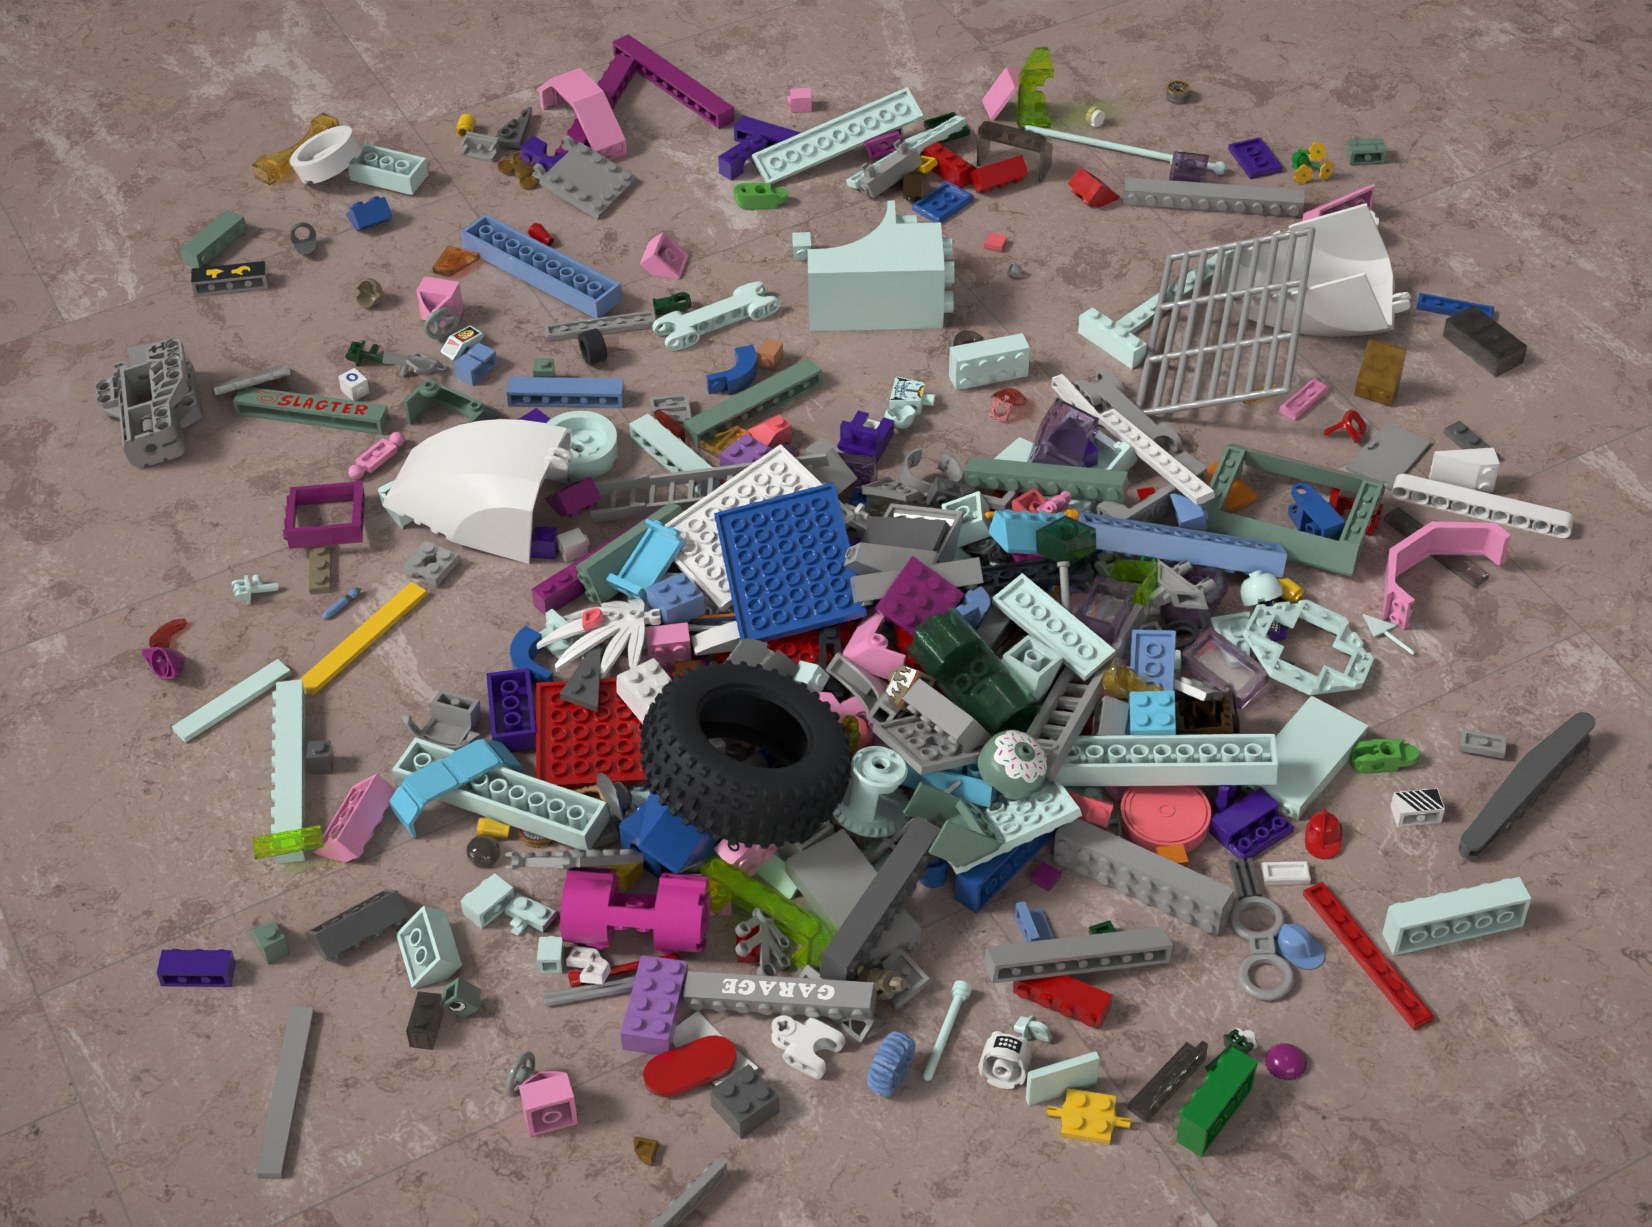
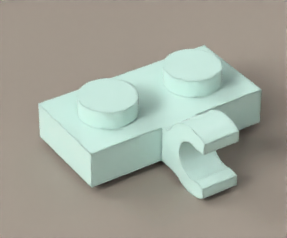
[505,893,556,936]

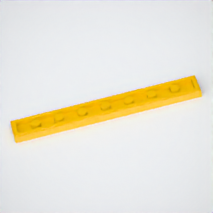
[299,582,427,696]

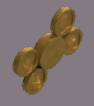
[498,152,540,189]

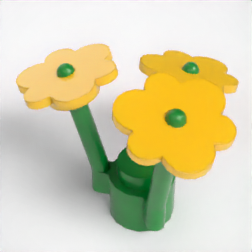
[1291,141,1334,184]

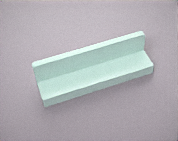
[757,849,798,899]

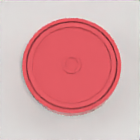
[1119,785,1211,853]

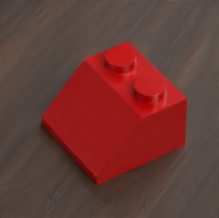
[1068,167,1120,208]

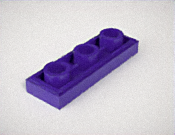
[1228,813,1294,861]

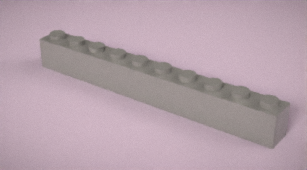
[1123,177,1304,217]

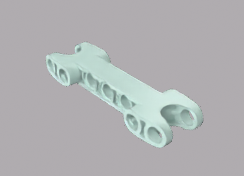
[652,281,780,351]

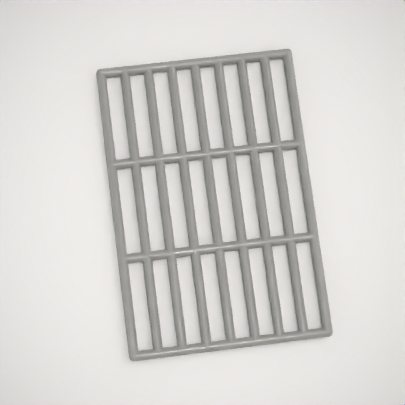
[1136,227,1316,416]

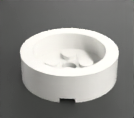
[290,126,362,184]

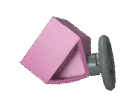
[416,276,463,339]
[506,1051,578,1137]

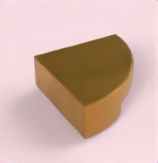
[634,1136,659,1166]

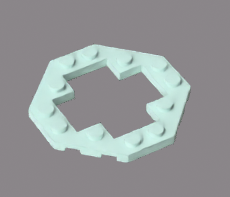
[1242,600,1374,695]

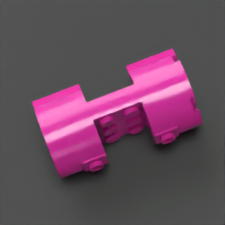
[560,867,711,955]

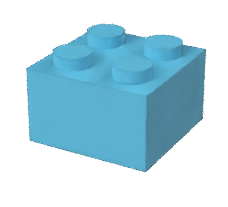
[1130,691,1176,735]

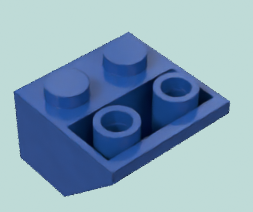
[346,196,393,231]

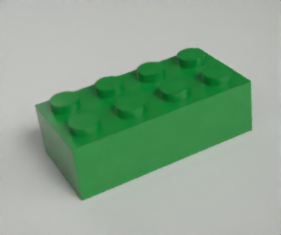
[1176,1047,1258,1157]

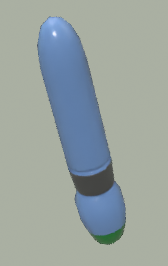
[322,587,361,619]

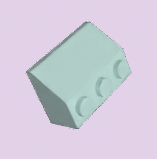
[396,905,462,989]

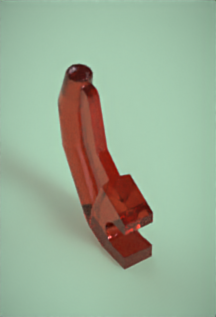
[149,618,187,648]

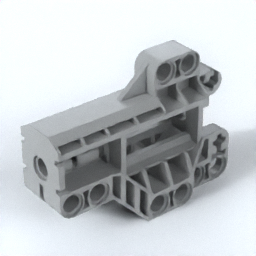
[95,337,203,469]

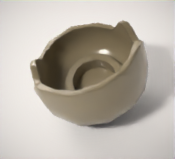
[356,278,383,308]

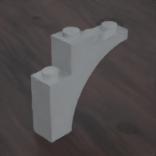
[826,652,902,724]

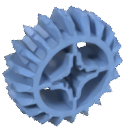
[867,1031,916,1097]

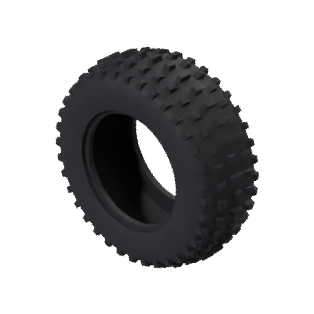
[640,660,852,849]

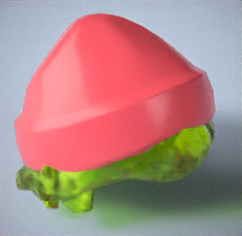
[842,715,874,757]

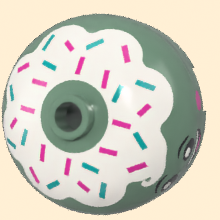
[978,730,1048,800]

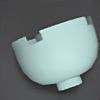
[1240,570,1283,606]

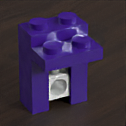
[837,410,894,469]

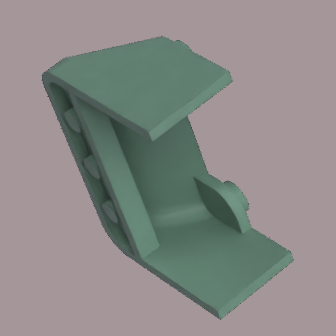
[404,381,500,425]
[903,782,1003,868]

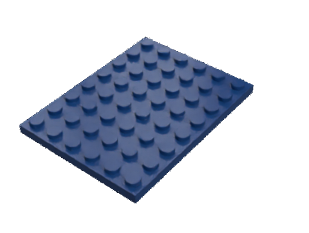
[714,482,867,642]

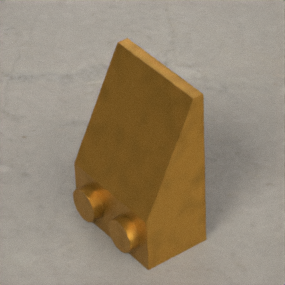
[1354,338,1407,407]

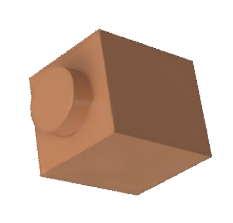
[757,338,783,371]

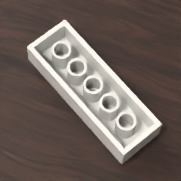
[617,658,726,754]

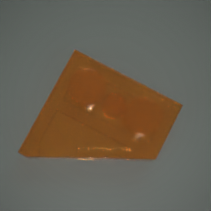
[432,246,480,277]

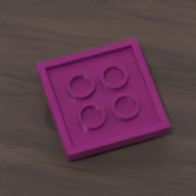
[874,556,964,647]

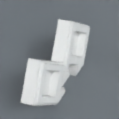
[566,946,611,985]

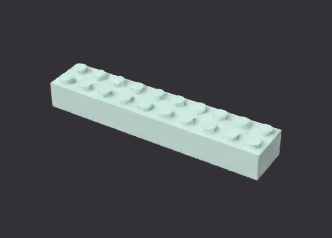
[1049,734,1278,786]
[392,737,610,851]

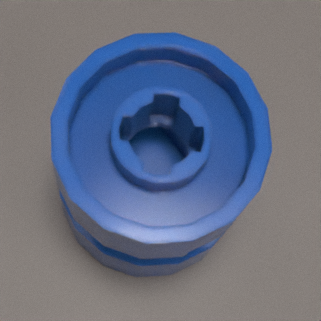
[919,857,948,888]

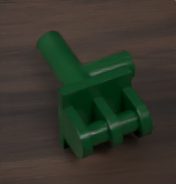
[345,340,387,366]
[1205,1028,1254,1072]

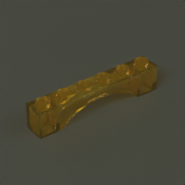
[252,112,339,186]

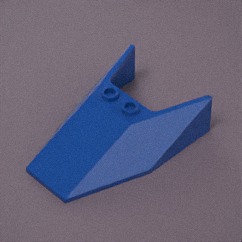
[638,793,723,874]

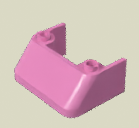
[843,606,906,679]

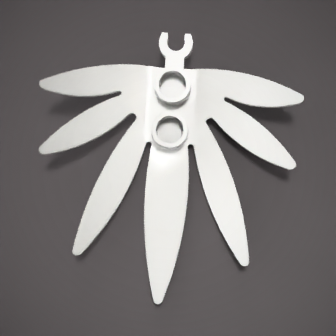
[537,599,661,679]

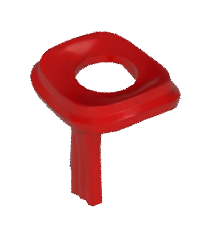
[1324,410,1366,443]

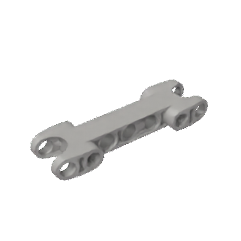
[1074,369,1182,452]

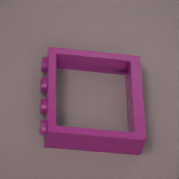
[283,481,365,549]

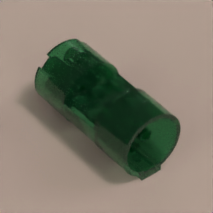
[907,608,1041,737]

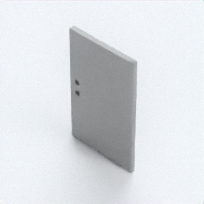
[1346,422,1432,490]

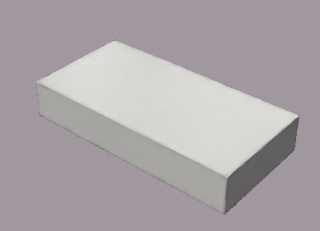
[1261,861,1311,886]

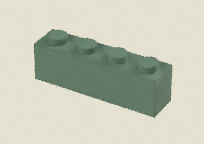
[180,210,247,268]

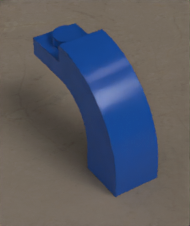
[706,345,757,395]
[510,626,554,686]

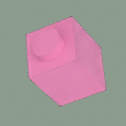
[787,88,812,113]

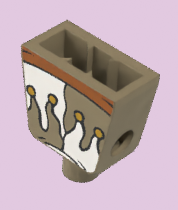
[886,665,936,714]

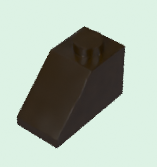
[903,175,921,202]

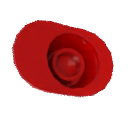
[1305,808,1342,859]

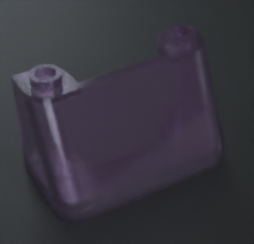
[1027,398,1099,467]

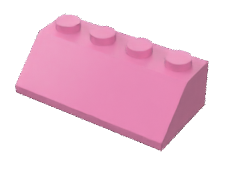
[1303,184,1376,221]
[313,774,396,863]

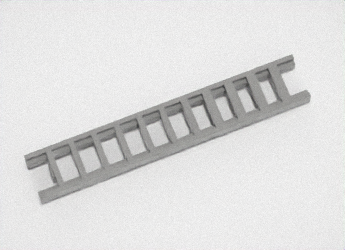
[1026,601,1145,782]

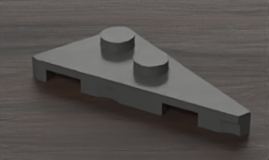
[496,107,533,149]
[560,643,601,712]

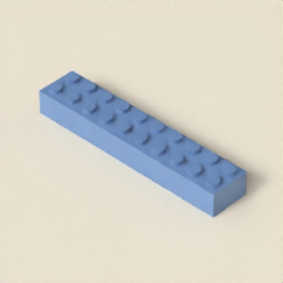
[461,214,622,318]
[1076,512,1288,578]

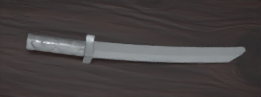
[866,779,961,865]

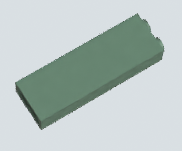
[575,503,683,604]

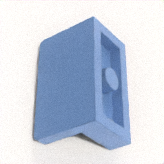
[1015,901,1054,942]

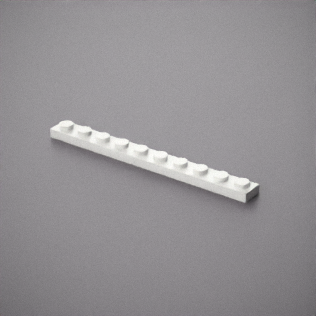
[1097,408,1215,505]

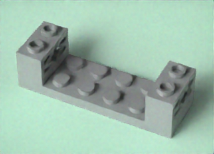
[1097,451,1208,524]

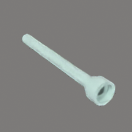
[923,980,972,1081]

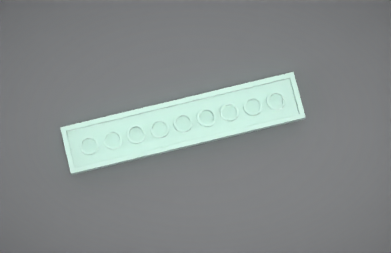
[752,87,923,185]

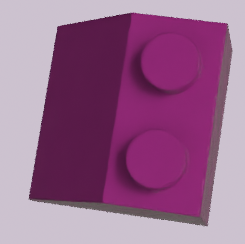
[545,477,601,518]

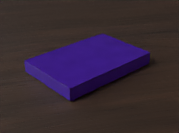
[1228,137,1283,179]

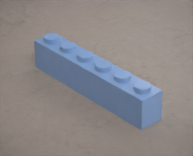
[506,377,625,408]

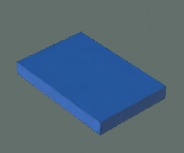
[912,181,974,223]

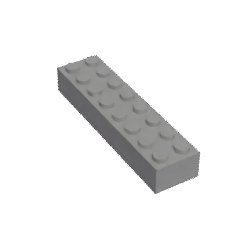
[1053,818,1234,936]

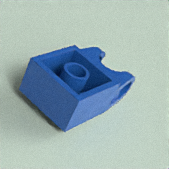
[1288,483,1345,541]

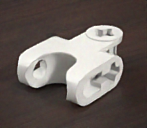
[772,1015,846,1079]

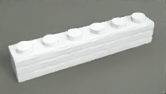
[1052,374,1100,427]

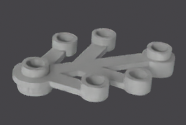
[735,904,791,976]

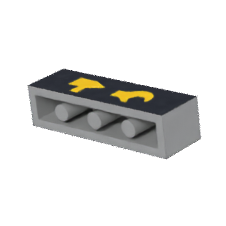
[191,261,268,297]

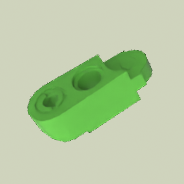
[734,183,788,210]
[1350,739,1419,774]

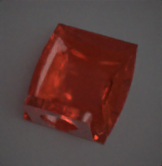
[989,387,1027,422]

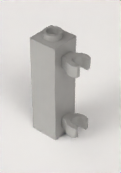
[858,140,922,198]

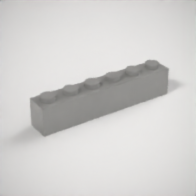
[850,557,983,606]

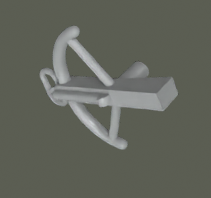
[382,351,447,377]

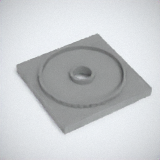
[873,714,984,775]

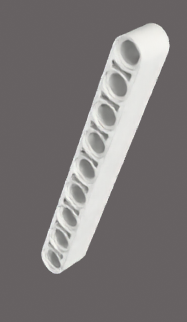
[1391,474,1574,539]

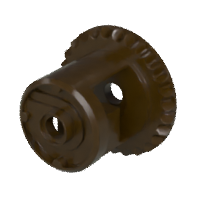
[1175,684,1240,735]

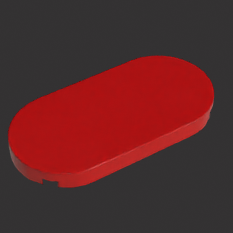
[643,1035,737,1097]

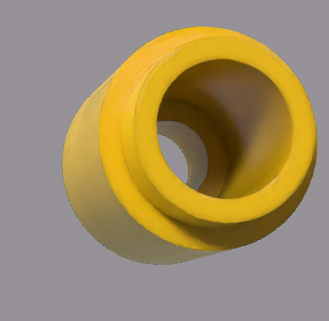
[456,114,476,138]
[1278,577,1305,604]

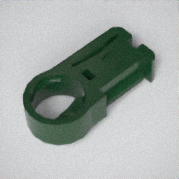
[653,292,692,315]

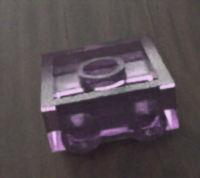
[837,452,878,490]

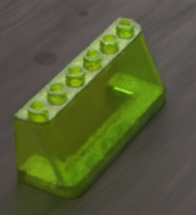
[701,858,833,970]

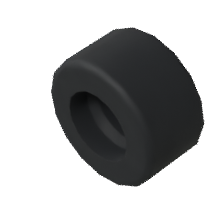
[578,328,607,365]

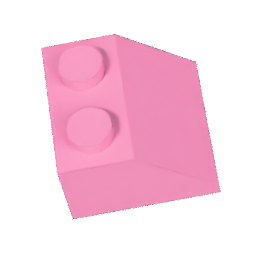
[640,232,689,279]

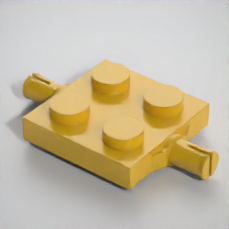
[1046,1088,1131,1145]

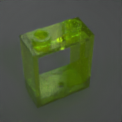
[1102,559,1158,607]

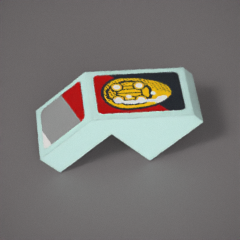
[440,325,485,361]

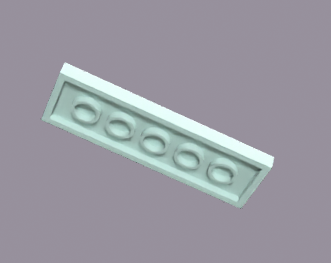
[992,573,1116,681]

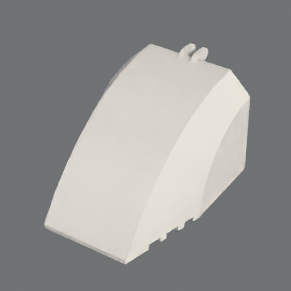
[1219,203,1411,337]
[383,419,573,564]

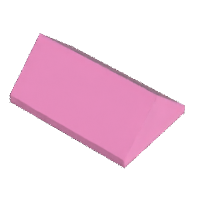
[982,67,1028,121]

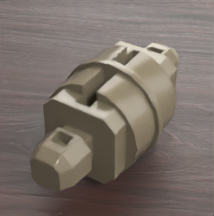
[855,968,907,1001]

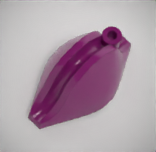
[142,647,185,679]

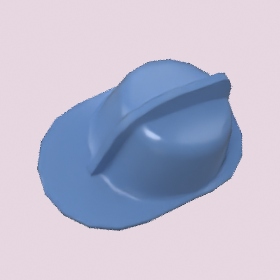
[1274,923,1325,970]

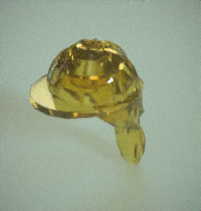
[1102,657,1165,699]

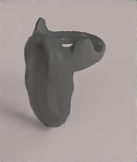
[290,222,317,256]

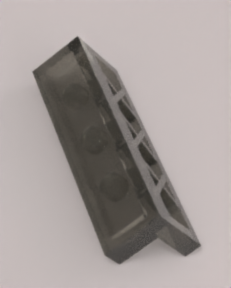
[1127,1040,1208,1123]

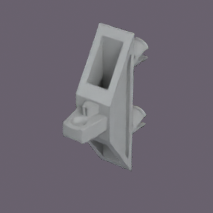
[1148,559,1216,609]

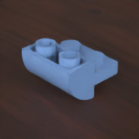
[945,586,990,641]

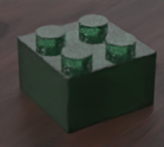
[1036,515,1097,565]

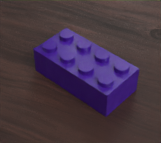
[486,668,536,753]

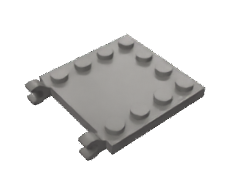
[532,135,637,220]
[505,849,644,870]

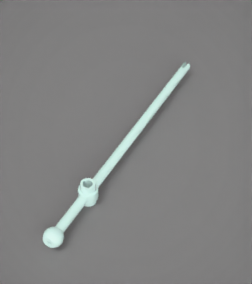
[1025,125,1226,175]

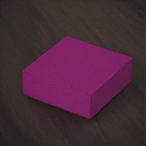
[1030,862,1062,892]

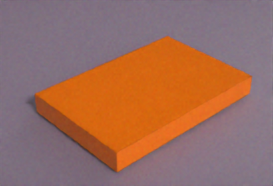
[1206,461,1258,513]

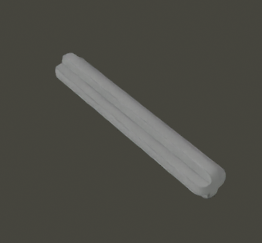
[543,977,635,1007]

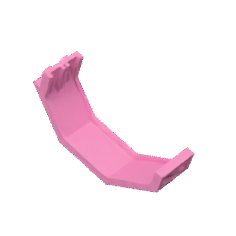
[536,68,627,160]
[1383,521,1511,630]

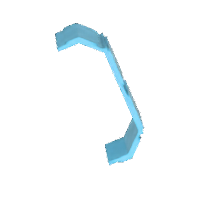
[389,739,523,838]

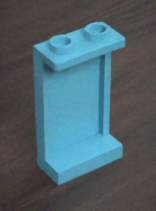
[606,519,685,604]

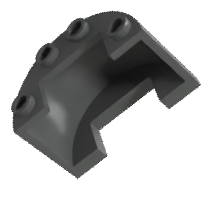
[723,638,799,677]

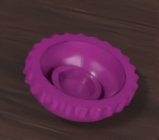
[1264,1043,1307,1080]

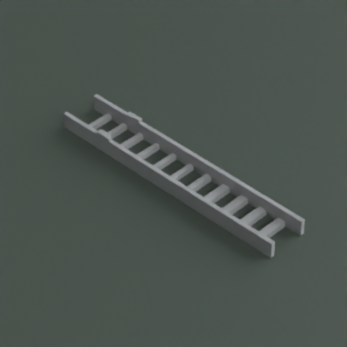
[590,453,829,523]

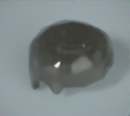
[466,835,500,868]

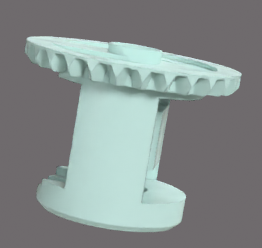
[833,746,910,838]

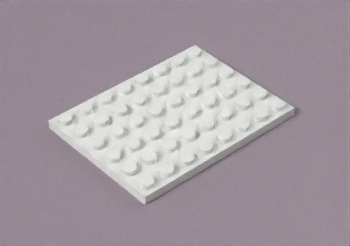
[665,444,854,612]

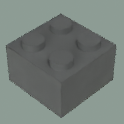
[710,1064,780,1139]

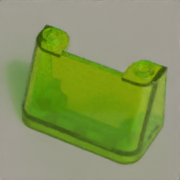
[1016,47,1054,130]

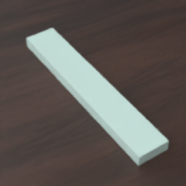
[172,659,291,743]

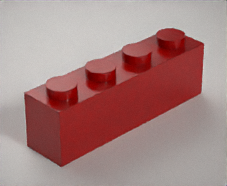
[1013,975,1113,1029]

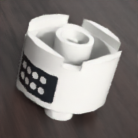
[978,1031,1032,1089]

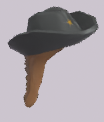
[573,773,634,821]

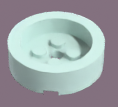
[547,411,618,481]

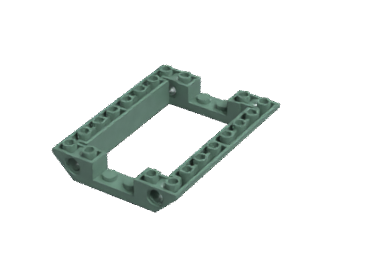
[1201,443,1388,577]

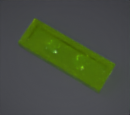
[252,825,324,860]

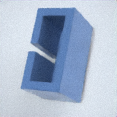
[454,342,498,386]

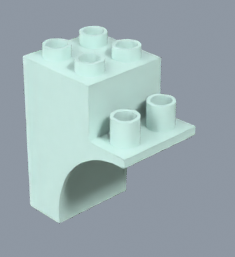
[807,200,954,331]

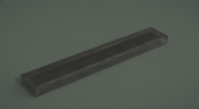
[1383,507,1490,589]

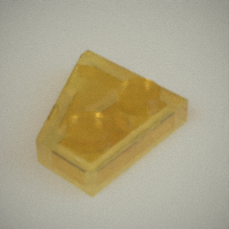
[698,426,752,459]

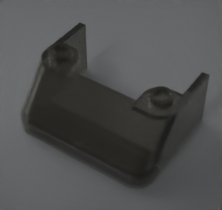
[976,121,1053,182]

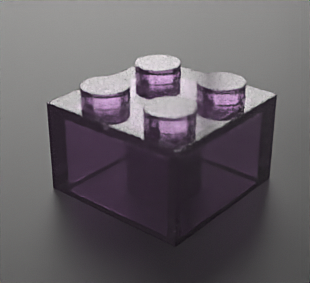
[1169,151,1209,183]

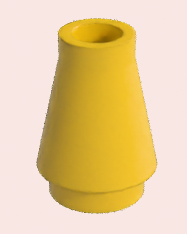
[476,816,510,839]

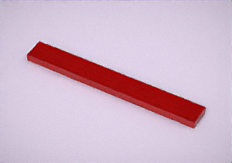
[1303,881,1434,1030]

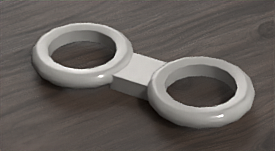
[1230,896,1295,1001]

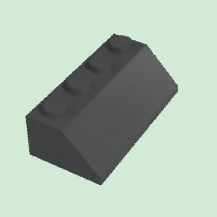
[305,889,410,961]

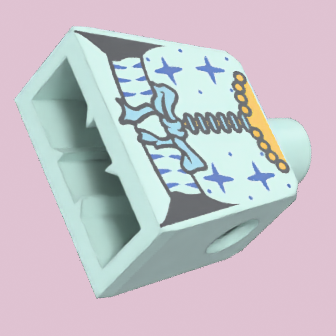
[889,376,935,415]

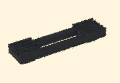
[818,626,843,701]

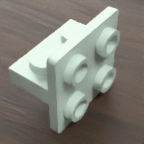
[539,609,585,659]

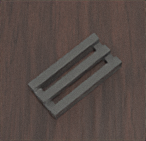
[1229,858,1262,901]

